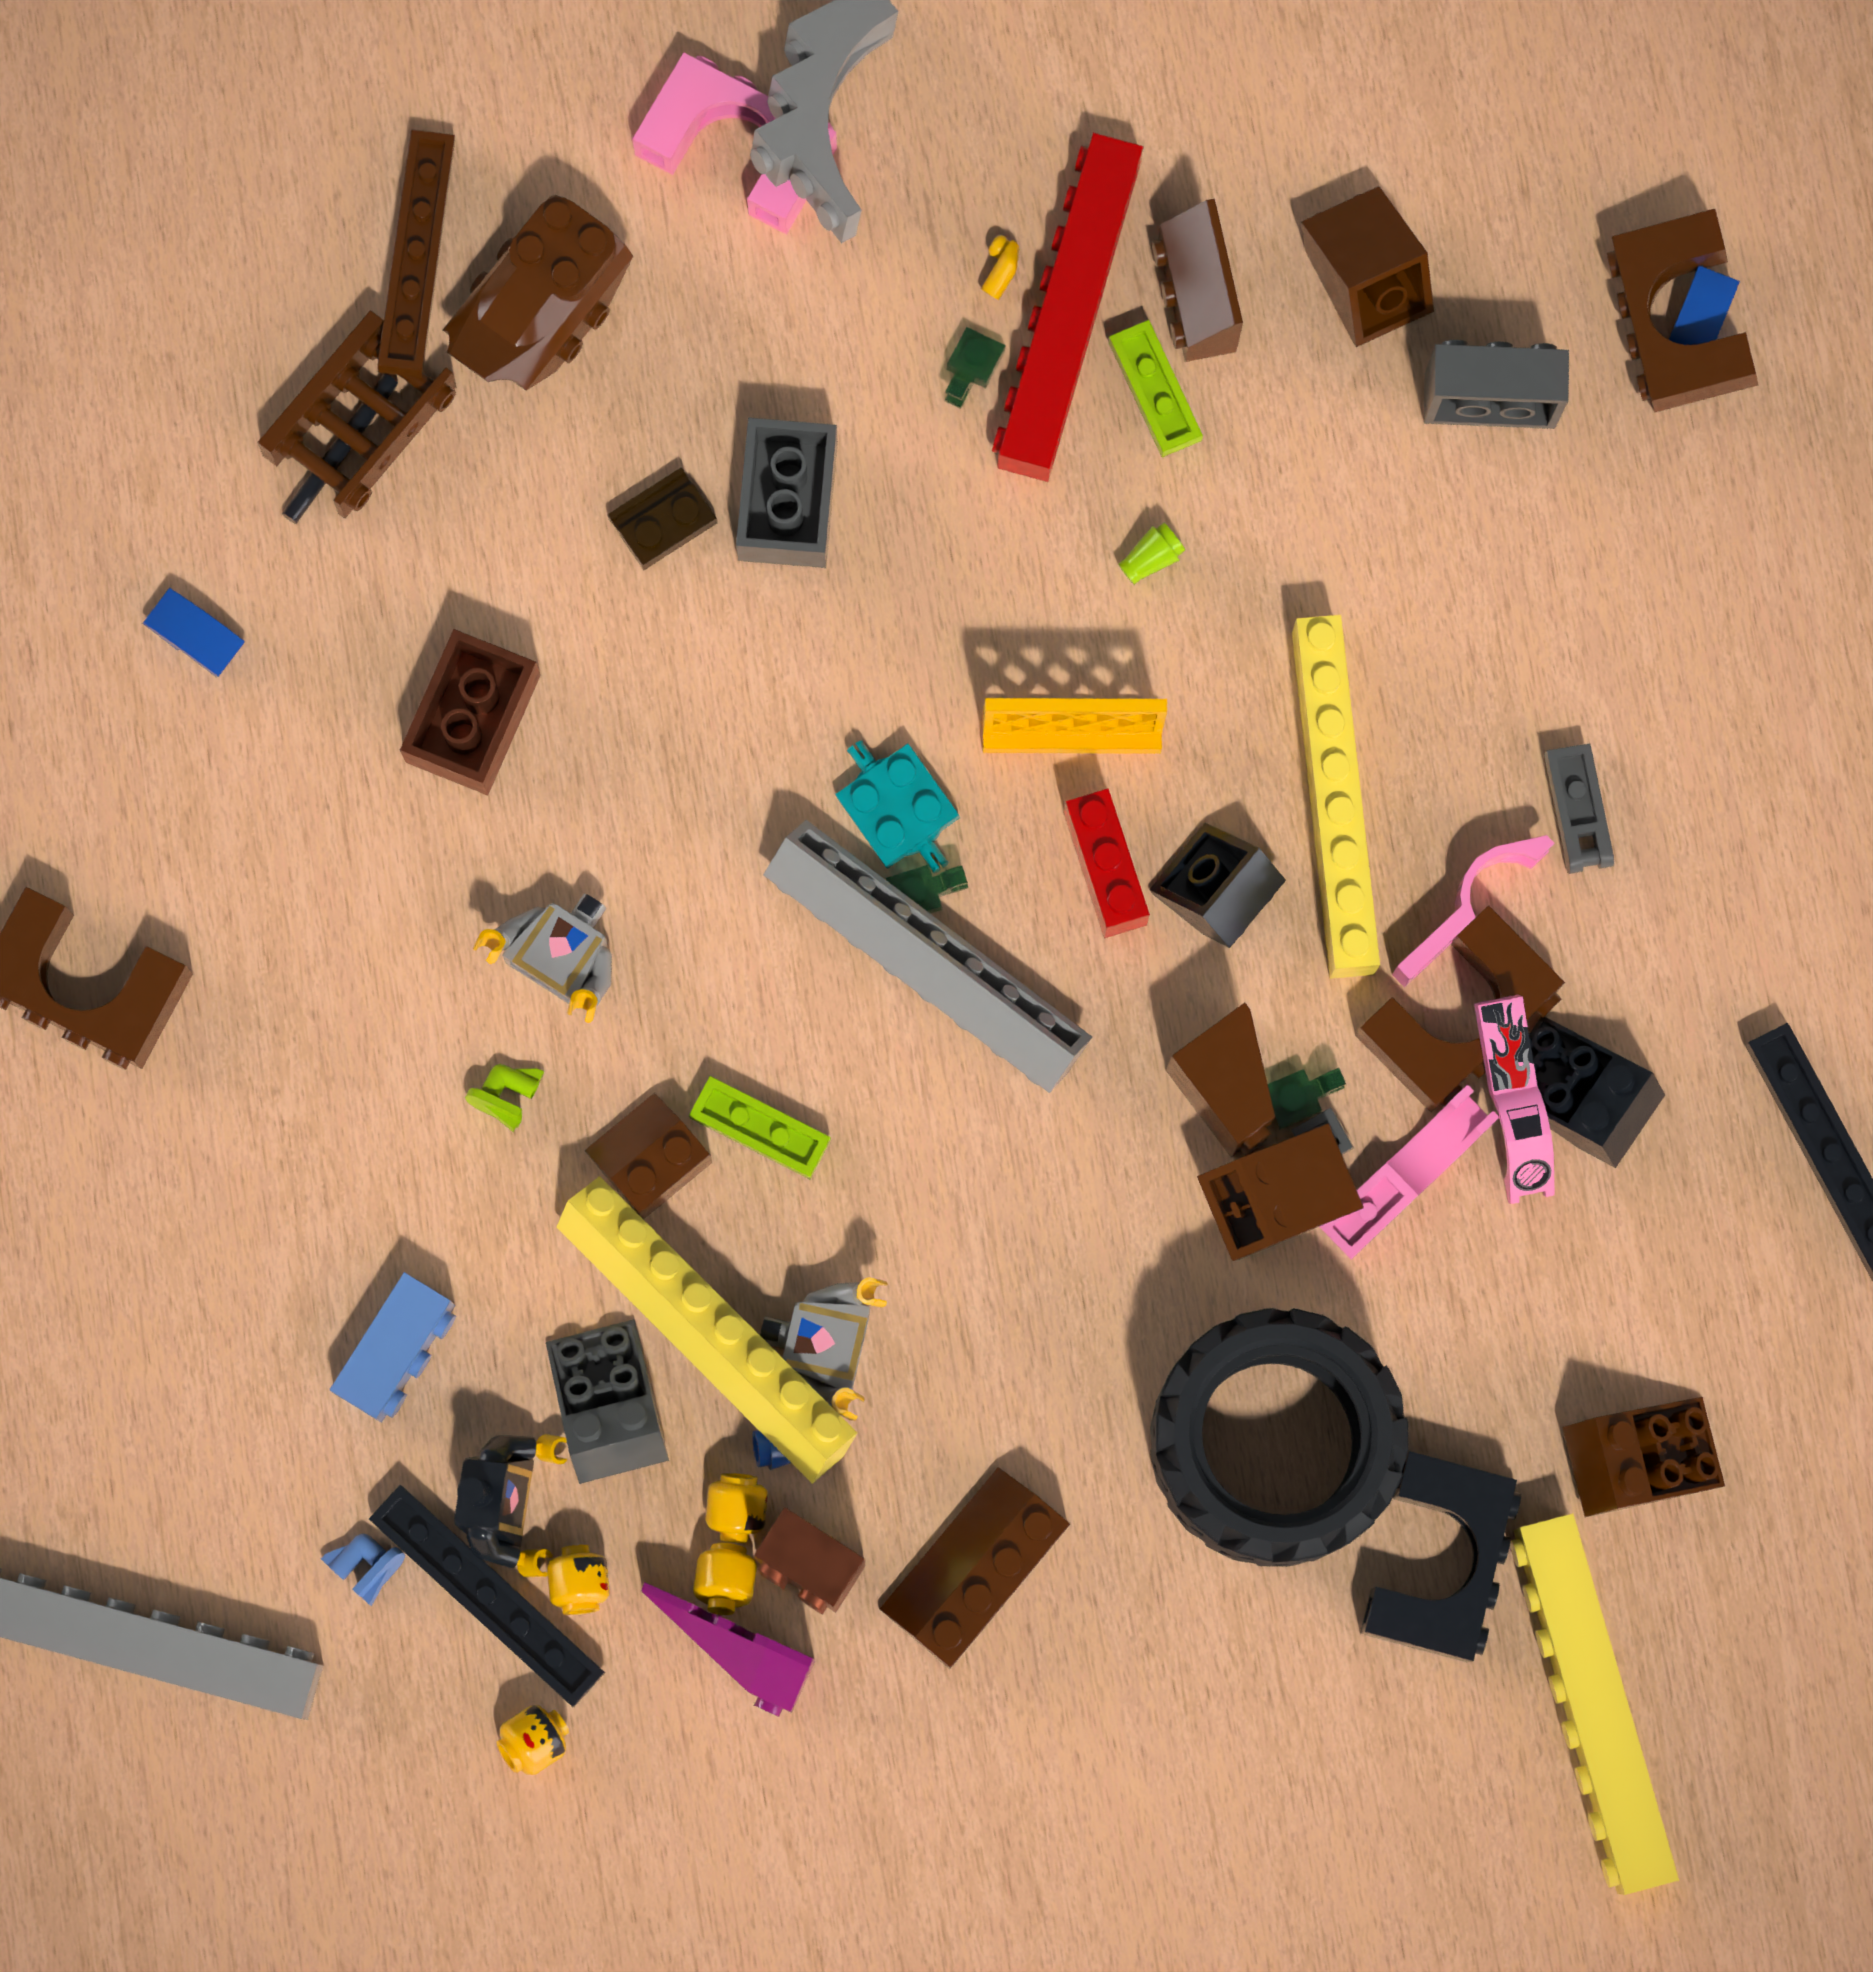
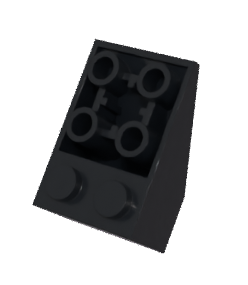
[1529,1016,1665,1168]

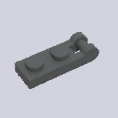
[1544,743,1614,874]

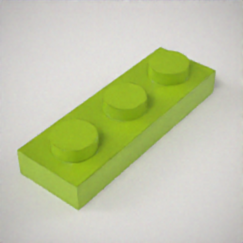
[1108,320,1203,457]
[689,1076,831,1180]

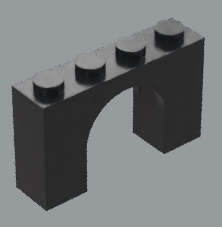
[1360,1451,1521,1663]

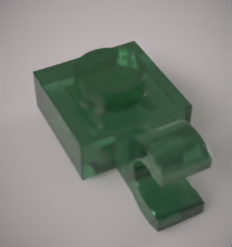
[945,327,1006,409]
[886,864,968,914]
[1268,1068,1346,1130]

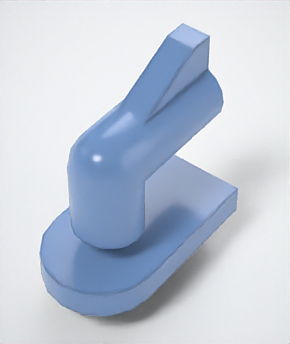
[321,1534,405,1606]

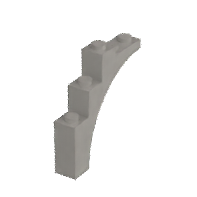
[750,0,899,243]

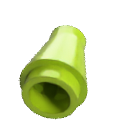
[1118,522,1186,585]

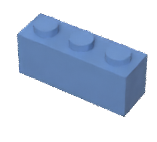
[330,1272,456,1423]

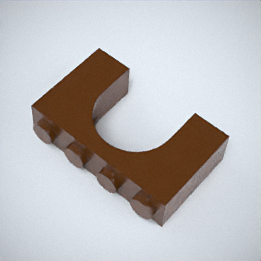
[1606,208,1758,413]
[0,887,193,1070]
[1355,905,1565,1113]

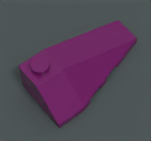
[641,1583,815,1717]

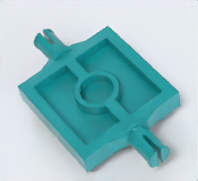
[835,740,960,873]

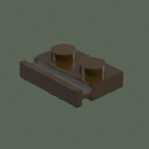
[608,467,717,570]

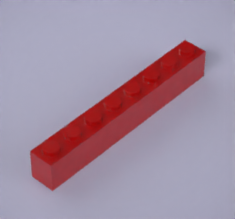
[992,133,1144,482]

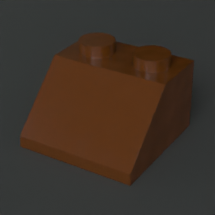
[584,1093,713,1219]

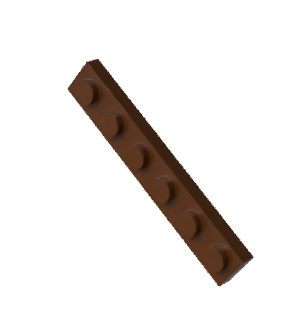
[377,129,455,378]

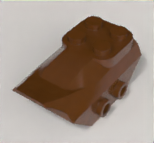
[442,195,633,391]

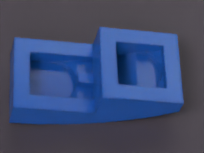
[1668,265,1740,345]
[142,588,245,677]

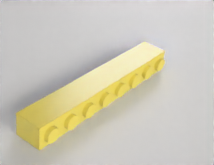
[1292,615,1380,979]
[557,1176,857,1484]
[1510,1514,1679,1895]

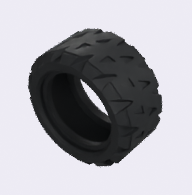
[1150,1308,1408,1567]

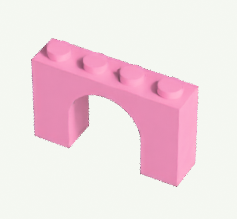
[632,52,837,235]

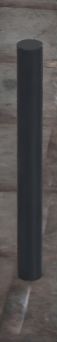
[282,373,398,524]

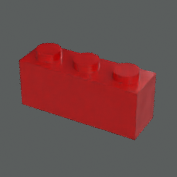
[1064,788,1150,939]

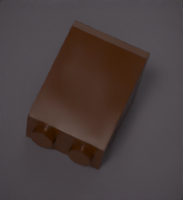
[1301,186,1434,347]
[1166,1002,1275,1157]

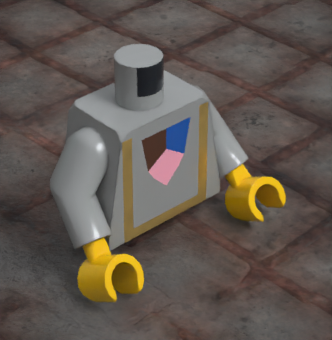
[473,893,612,1023]
[760,1277,888,1421]

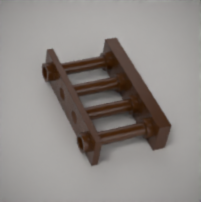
[257,310,456,519]

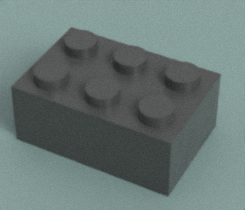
[1424,340,1569,429]
[736,418,838,568]

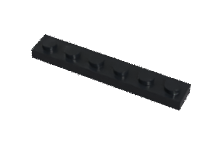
[1745,1023,1873,1281]
[369,1485,606,1707]

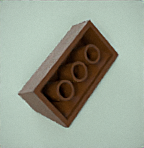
[879,1467,1070,1669]

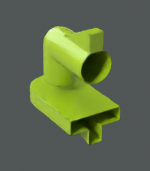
[465,1064,544,1132]

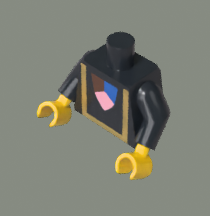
[454,1434,567,1577]

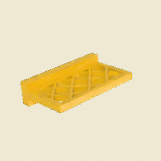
[983,698,1167,754]

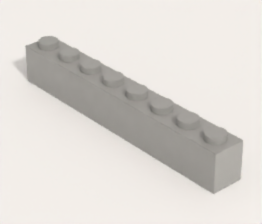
[763,820,1092,1093]
[0,1568,324,1720]

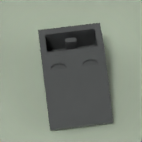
[546,1319,669,1484]

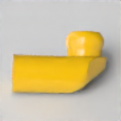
[981,235,1020,300]

